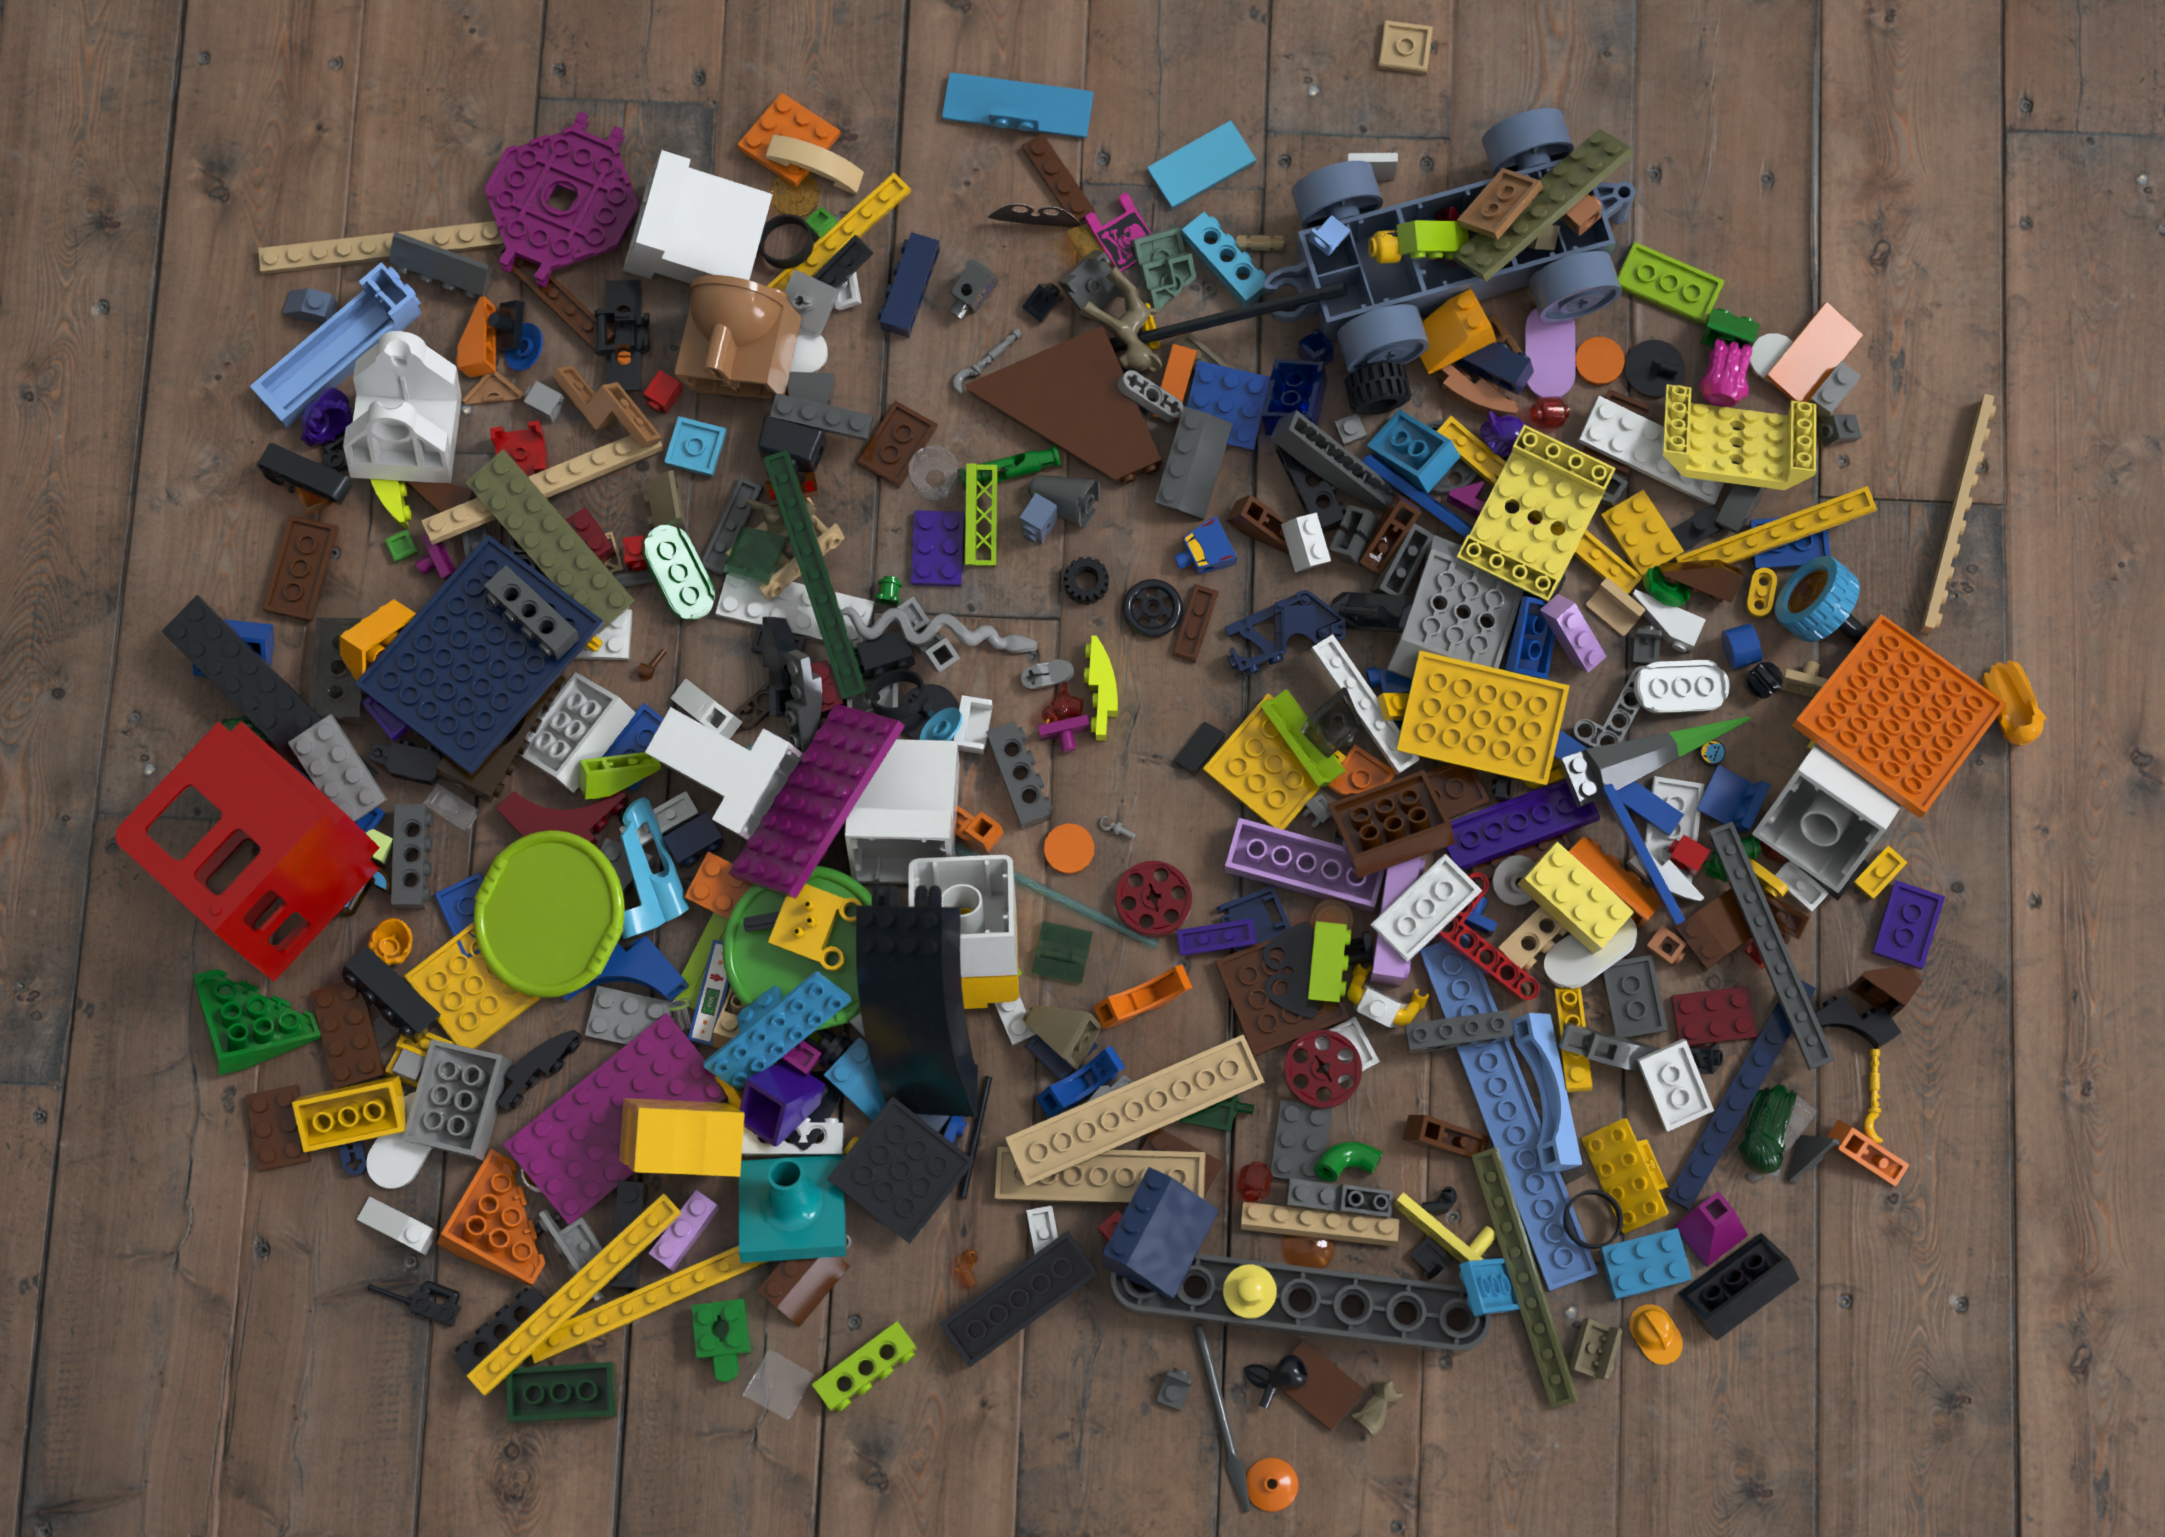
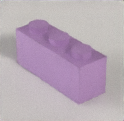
[1540,594,1607,673]
[649,1190,720,1272]

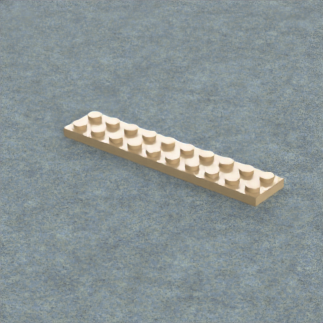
[1004,1034,1264,1187]

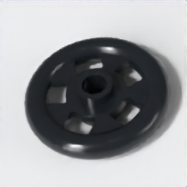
[1122,579,1183,638]

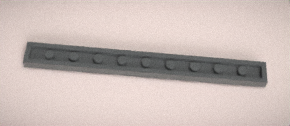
[1707,821,1835,1071]

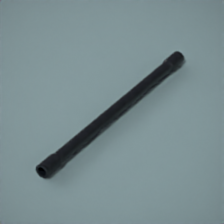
[1109,281,1348,352]

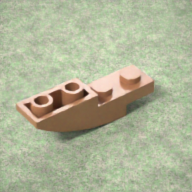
[1434,363,1519,417]

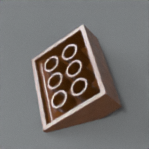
[1328,770,1455,878]

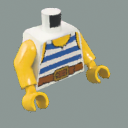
[1347,963,1429,1028]

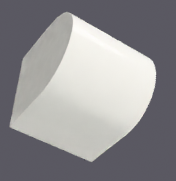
[1752,743,1902,893]

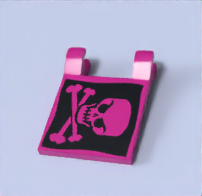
[1085,193,1152,272]

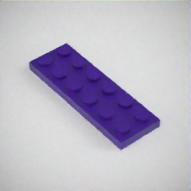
[1445,779,1600,870]

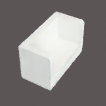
[954,695,993,755]

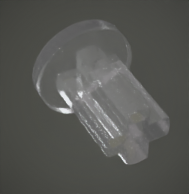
[667,998,692,1030]

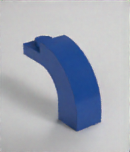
[1036,1046,1125,1119]

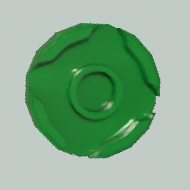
[1642,566,1691,607]

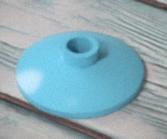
[920,707,962,741]

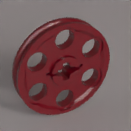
[1115,861,1192,937]
[1284,1030,1362,1109]

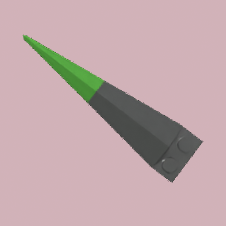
[1558,716,1751,808]

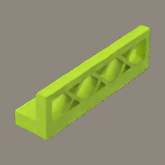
[965,464,998,566]
[1260,689,1346,787]

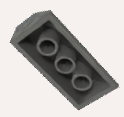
[389,232,495,300]
[1155,406,1233,520]

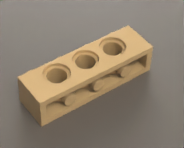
[1497,906,1568,972]

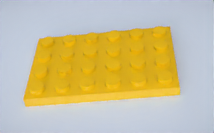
[1396,651,1570,786]

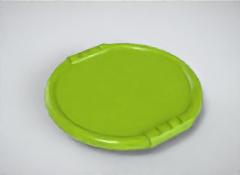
[473,830,625,998]

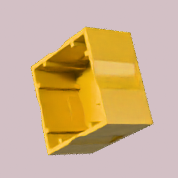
[619,1098,745,1177]

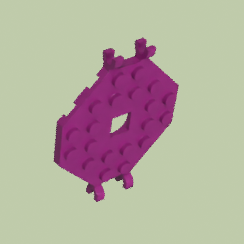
[484,111,639,288]

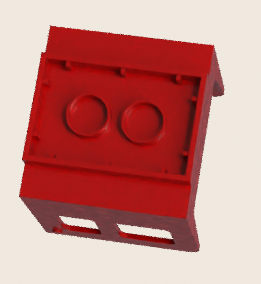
[115,721,380,982]

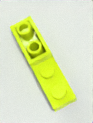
[370,479,412,530]
[1084,636,1118,741]

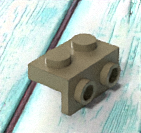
[1569,1318,1623,1380]

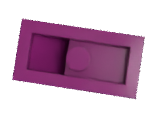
[1446,482,1487,519]

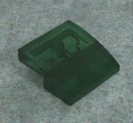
[723,527,787,586]
[1032,921,1093,983]

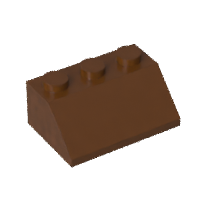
[1848,966,1923,1018]
[757,1257,850,1327]

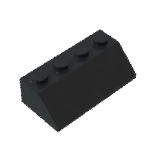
[1678,1233,1800,1341]

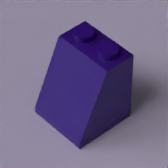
[739,1061,825,1147]

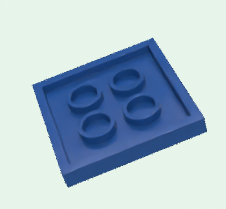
[1187,361,1271,451]

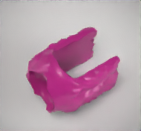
[1699,339,1752,407]

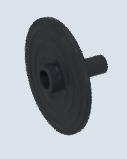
[1625,340,1685,397]
[900,684,959,740]

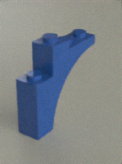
[561,936,690,1002]

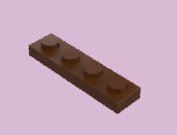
[1022,133,1095,223]

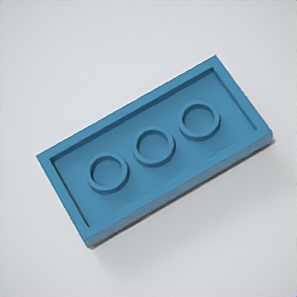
[1459,1258,1520,1316]

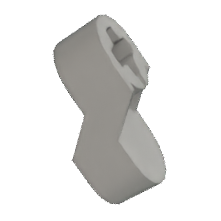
[1021,659,1074,690]

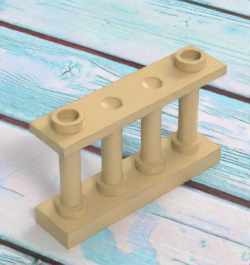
[726,497,845,602]

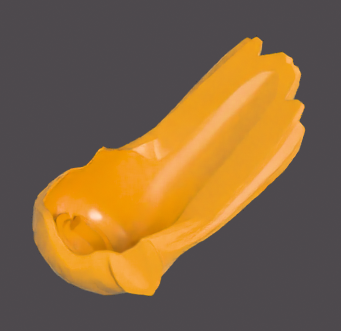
[1982,660,2047,746]

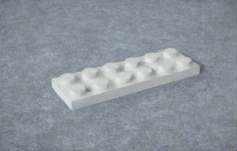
[1577,396,1733,506]
[716,567,875,650]

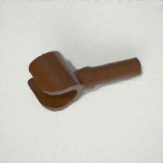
[637,649,666,680]

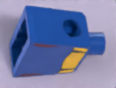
[1173,516,1237,575]

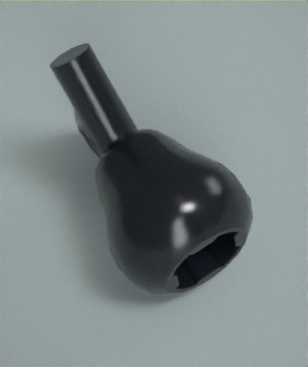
[1244,1355,1308,1409]

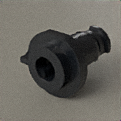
[803,1029,852,1068]

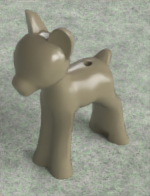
[1078,266,1162,372]

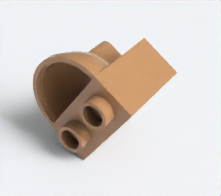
[675,275,802,400]

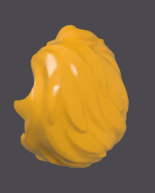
[368,918,413,966]

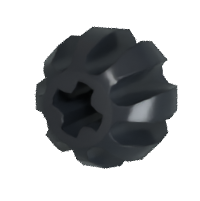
[1745,661,1783,699]

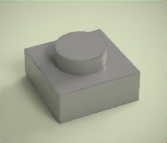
[1334,413,1367,447]

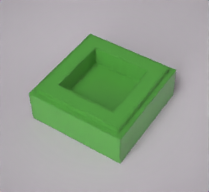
[805,206,838,239]
[384,529,418,563]

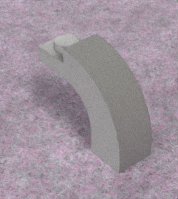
[896,596,960,673]

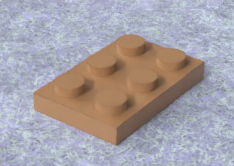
[1457,168,1543,240]

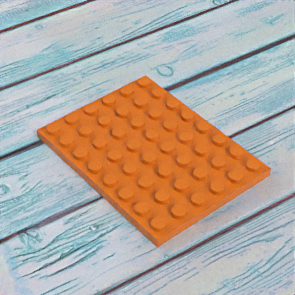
[1792,614,2007,819]

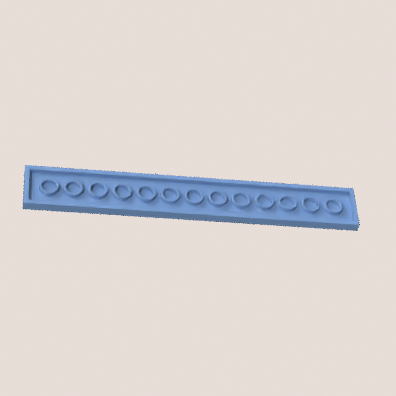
[1419,935,1598,1292]

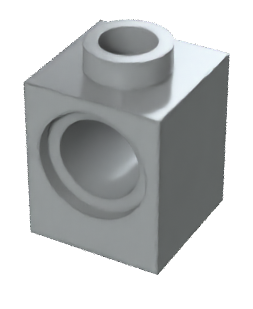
[524,381,566,423]

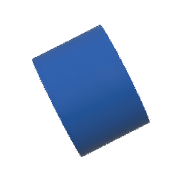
[1721,623,1762,670]

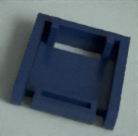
[1216,885,1291,953]

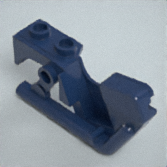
[1224,590,1346,676]

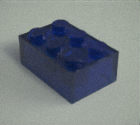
[1262,359,1327,436]

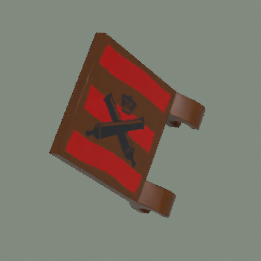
[765,471,819,506]

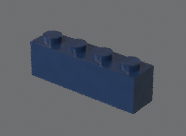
[877,232,941,338]
[1453,342,1534,395]

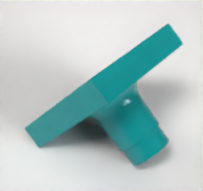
[739,1155,847,1263]

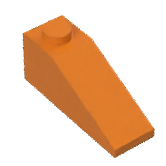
[455,296,496,378]
[1827,1119,1909,1187]

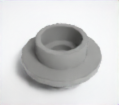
[1492,855,1535,905]

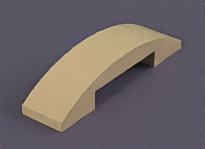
[765,135,864,195]

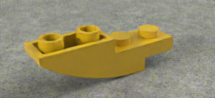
[1554,987,1593,1092]

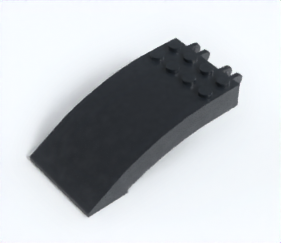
[856,885,978,1117]

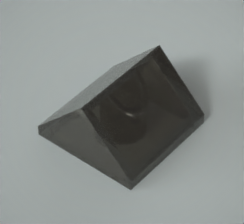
[1300,687,1363,758]

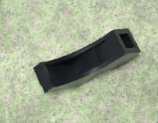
[1813,995,1902,1049]

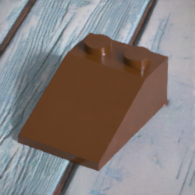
[1675,889,1752,971]

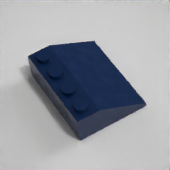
[1102,1167,1219,1300]

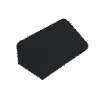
[1174,721,1225,776]

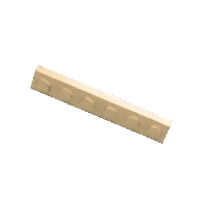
[1241,1202,1399,1247]

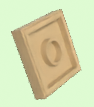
[1378,20,1433,75]

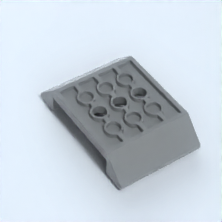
[1387,535,1524,680]

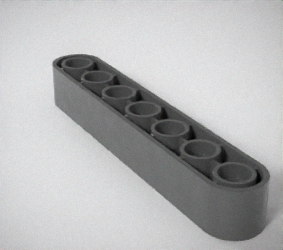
[1111,1253,1491,1354]

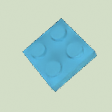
[664,416,727,477]

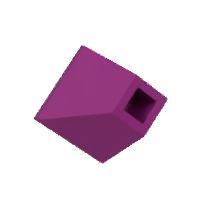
[1674,1191,1748,1268]

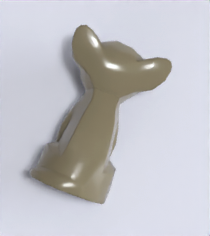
[1351,1380,1403,1437]

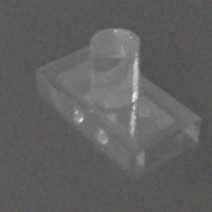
[423,783,480,833]
[1783,1096,1818,1153]

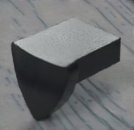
[1344,931,1373,965]
[1409,1237,1452,1280]

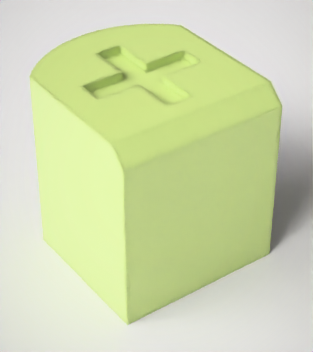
[366,829,393,866]

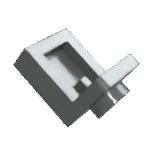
[1818,414,1862,447]
[1632,626,1662,665]

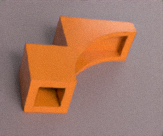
[1093,964,1193,1030]

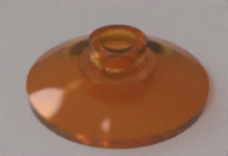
[1283,1234,1335,1269]

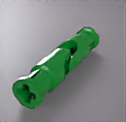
[959,445,1061,490]

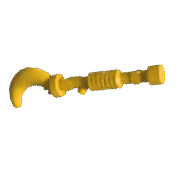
[1864,1049,1883,1143]

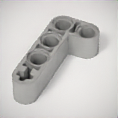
[1571,666,1644,749]

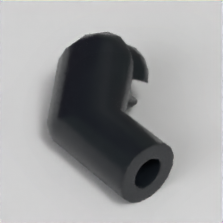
[1422,1186,1457,1215]

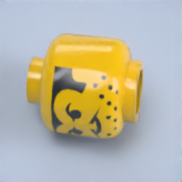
[1368,230,1402,264]

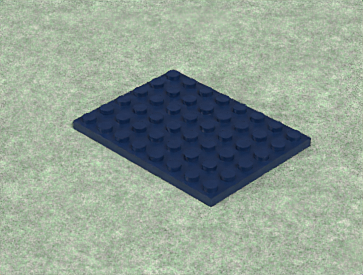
[354,535,605,776]

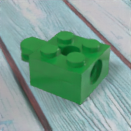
[691,1299,752,1383]

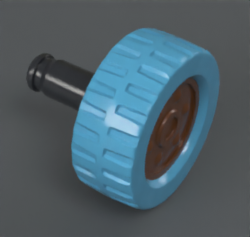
[1775,556,1868,643]

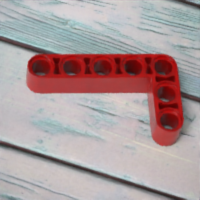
[1436,872,1540,1001]

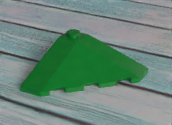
[193,969,321,1075]

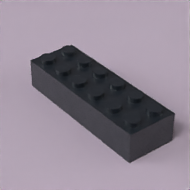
[939,1231,1099,1367]

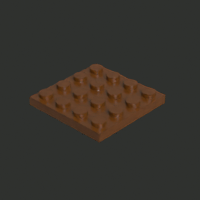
[1215,923,1350,1057]

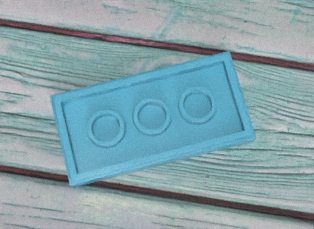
[1147,120,1256,210]

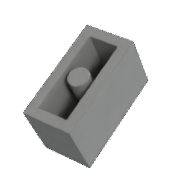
[1809,361,1861,420]

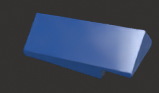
[1503,596,1555,679]

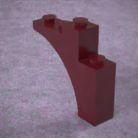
[496,791,629,846]

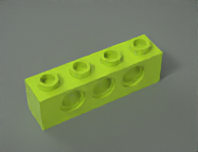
[812,1321,917,1412]

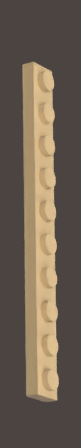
[259,221,504,275]
[1920,394,1996,635]
[421,435,663,545]

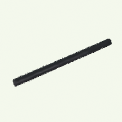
[959,1076,992,1199]

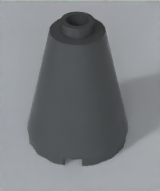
[1028,475,1101,527]

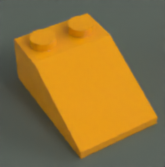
[1420,289,1497,374]

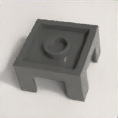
[1057,250,1124,322]

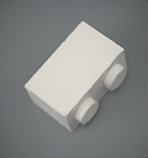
[1281,513,1331,573]

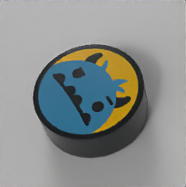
[1699,740,1726,766]

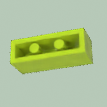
[1397,220,1469,260]
[1308,921,1351,1002]

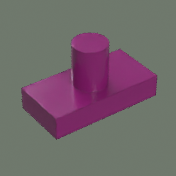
[416,533,456,581]
[1038,715,1090,753]
[780,1040,822,1076]

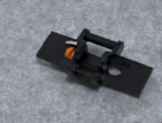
[594,280,650,392]

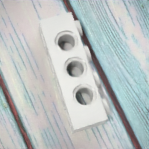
[741,1118,845,1157]

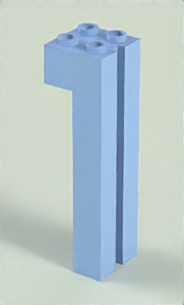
[250,263,422,428]

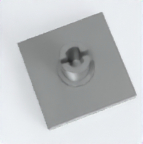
[785,269,840,335]

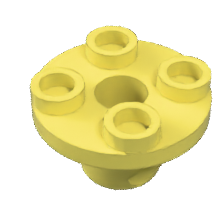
[1223,1265,1277,1319]

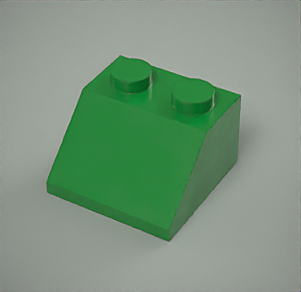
[1700,308,1760,349]

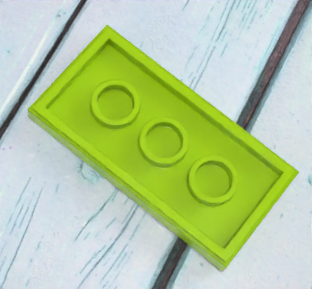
[1618,242,1725,326]

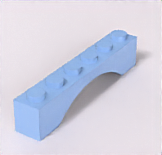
[1511,1013,1582,1172]

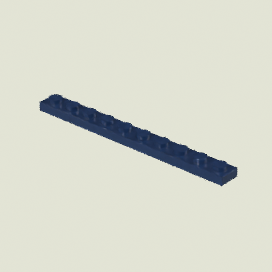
[1666,979,1816,1211]

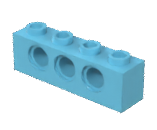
[1182,212,1267,307]

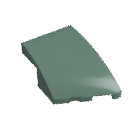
[1131,227,1197,312]

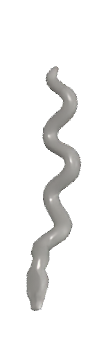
[841,607,1037,653]

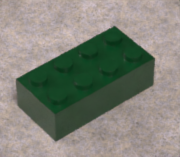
[506,1362,618,1424]

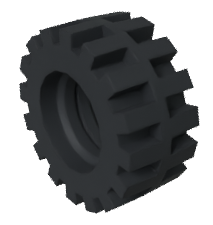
[1064,556,1109,605]

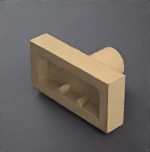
[1780,661,1828,698]

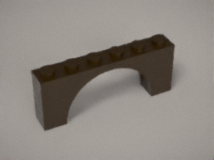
[436,670,567,803]

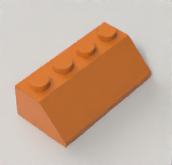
[1569,836,1662,930]

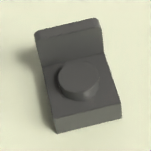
[1156,1368,1192,1411]

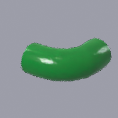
[1314,1142,1383,1182]

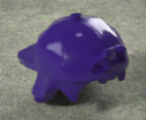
[301,387,353,447]
[1479,411,1527,459]

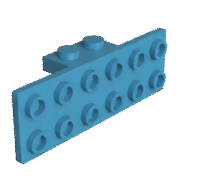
[942,72,1094,138]
[703,971,851,1091]

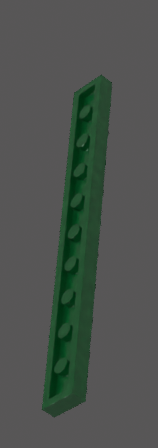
[763,450,867,699]

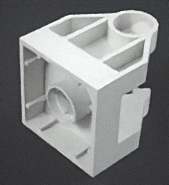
[343,331,462,484]

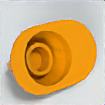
[1629,1304,1683,1365]

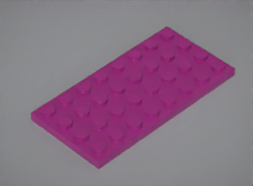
[728,704,905,899]
[503,1013,728,1225]

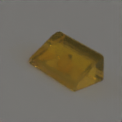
[1066,224,1113,266]

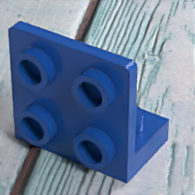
[1696,765,1771,833]

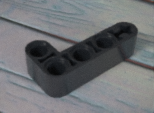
[257,443,354,505]

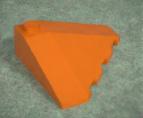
[436,1149,545,1286]

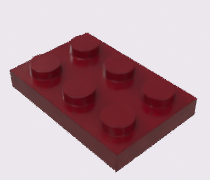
[1671,986,1757,1045]

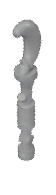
[953,328,1023,394]

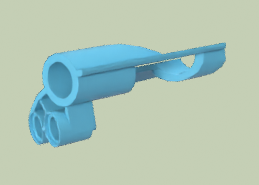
[620,797,690,940]

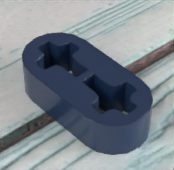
[338,1140,367,1176]

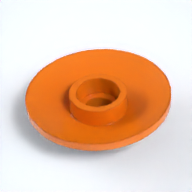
[1246,1458,1298,1512]

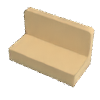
[1586,578,1646,637]

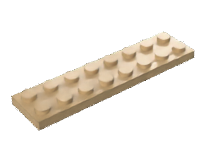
[995,1147,1206,1204]

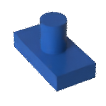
[1461,897,1498,936]

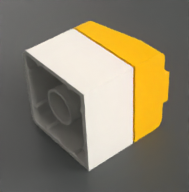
[909,855,1019,1009]

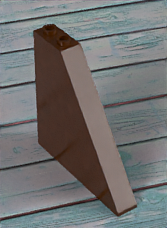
[966,325,1163,485]

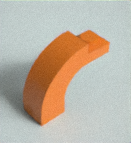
[956,805,1004,855]

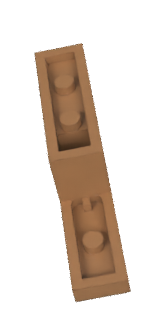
[552,365,662,448]

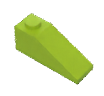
[579,752,661,799]

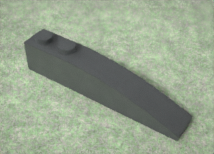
[1271,410,1407,512]

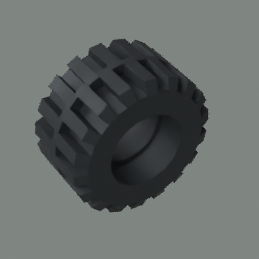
[1344,363,1412,415]

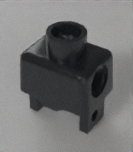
[757,413,827,476]

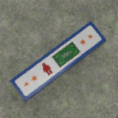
[688,940,730,1046]

